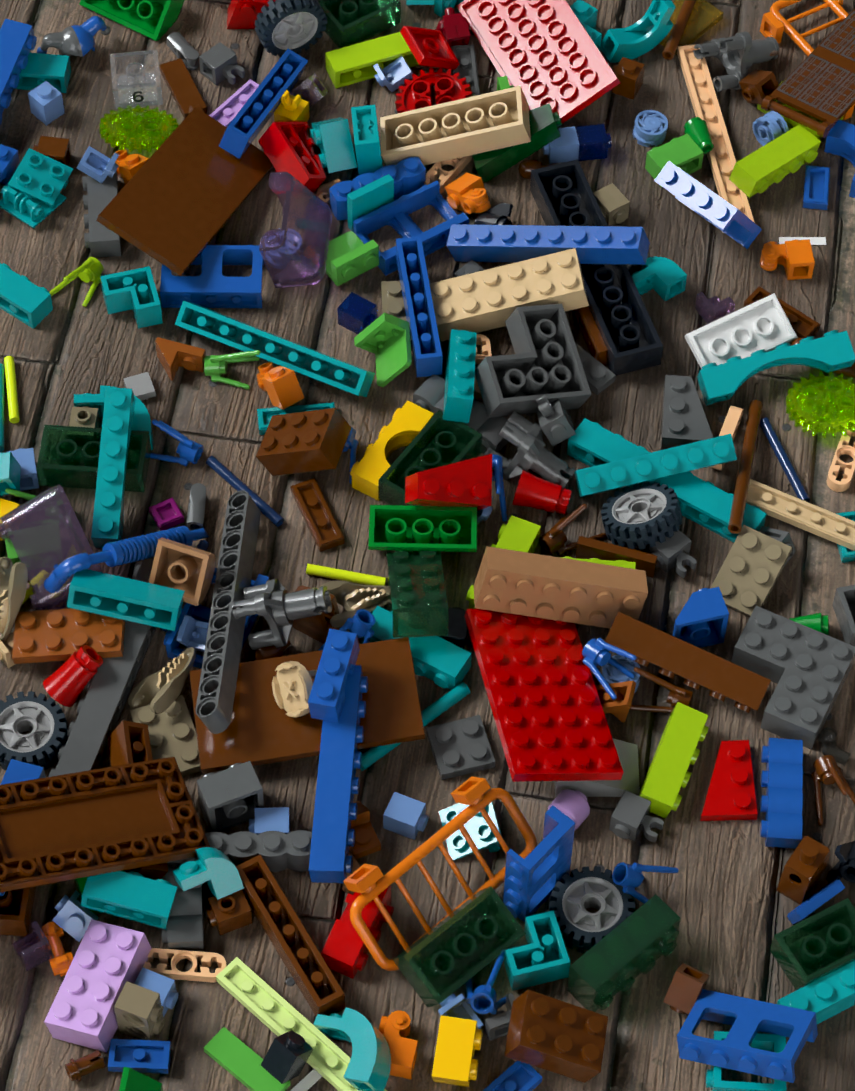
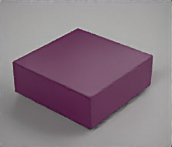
[149,497,185,531]

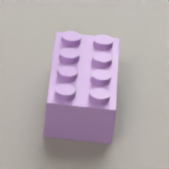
[44,919,152,1052]

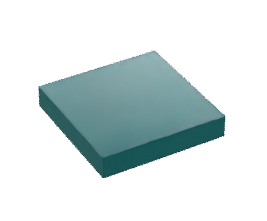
[347,174,394,232]

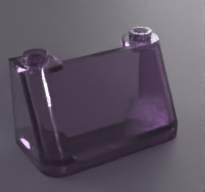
[259,172,332,288]
[0,484,103,611]

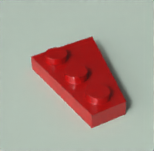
[700,740,758,821]

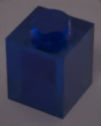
[575,124,612,161]
[337,292,378,334]

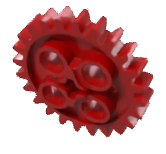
[395,67,473,114]

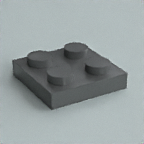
[426,715,495,780]

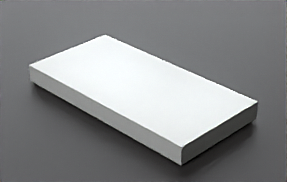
[684,293,798,370]

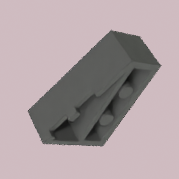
[660,375,713,450]

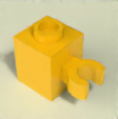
[274,90,309,122]

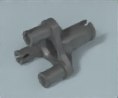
[693,31,779,92]
[483,410,576,488]
[232,579,332,650]

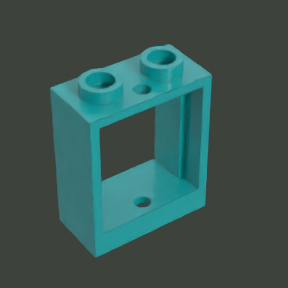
[351,105,383,175]
[706,1031,787,1091]

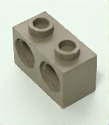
[114,981,166,1040]

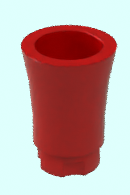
[512,470,572,514]
[43,645,103,707]

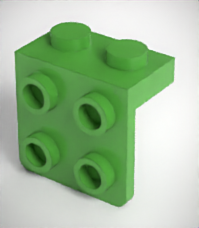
[312,231,379,287]
[354,313,412,387]

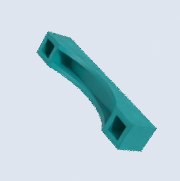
[697,330,855,406]
[91,387,135,548]
[574,434,737,498]

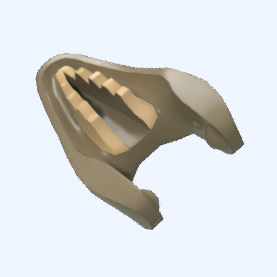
[0,557,28,642]
[318,581,395,628]
[128,647,196,714]

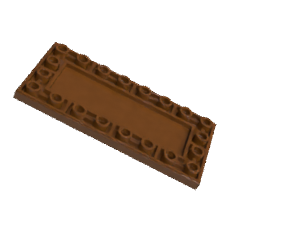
[96,107,273,276]
[189,637,425,774]
[0,757,210,892]

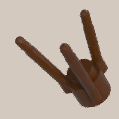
[539,503,606,556]
[630,667,693,714]
[811,755,855,826]

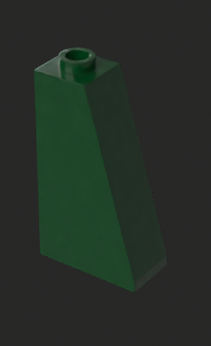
[473,103,562,183]

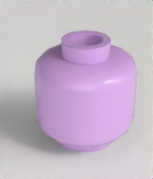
[548,789,590,830]

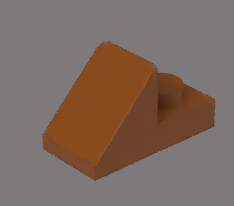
[155,337,206,381]
[595,681,636,723]
[349,801,381,859]

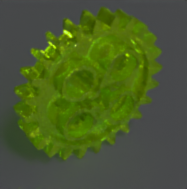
[99,105,178,153]
[786,372,855,438]

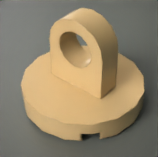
[272,661,317,718]

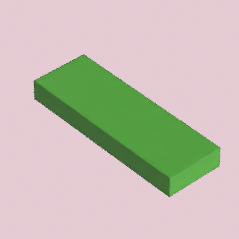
[204,1027,290,1091]

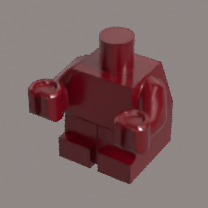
[435,7,470,48]

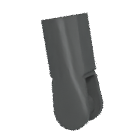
[167,32,199,70]
[186,483,206,531]

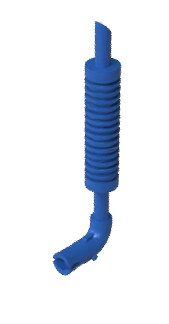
[44,526,209,593]

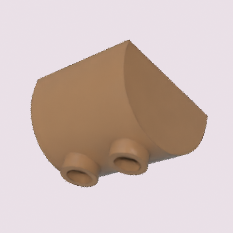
[149,537,216,606]

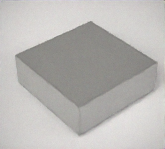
[123,372,156,400]

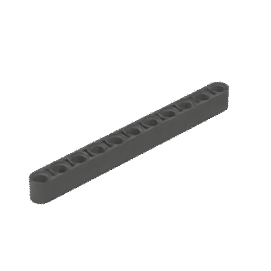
[195,490,261,734]

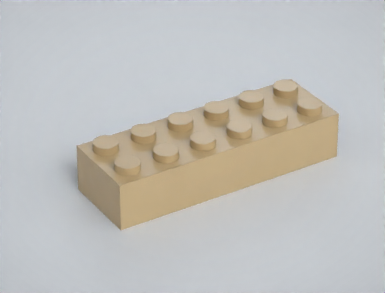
[380,86,531,165]
[430,248,589,341]

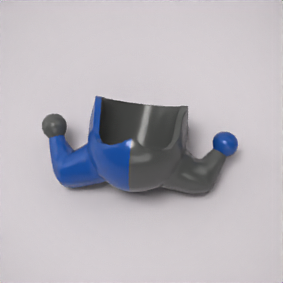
[37,15,111,57]

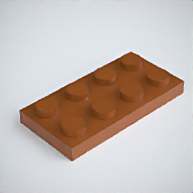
[12,608,125,664]

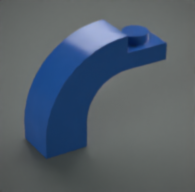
[824,120,855,198]

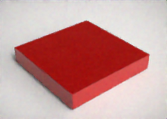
[400,26,460,70]

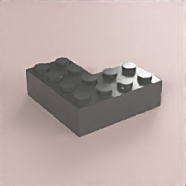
[475,303,592,418]
[732,606,855,750]

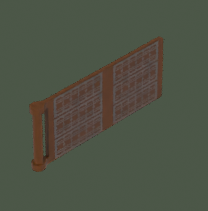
[761,9,855,138]

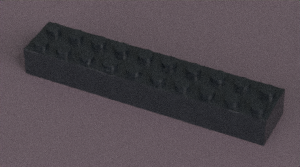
[530,159,663,376]

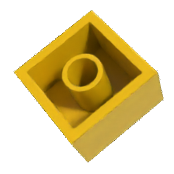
[432,1015,483,1087]

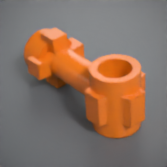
[41,922,73,976]

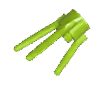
[50,257,104,307]

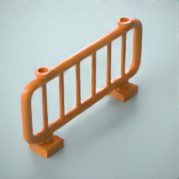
[760,0,855,121]
[343,776,537,971]

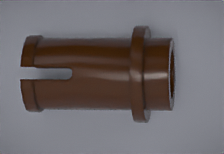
[65,1050,105,1081]

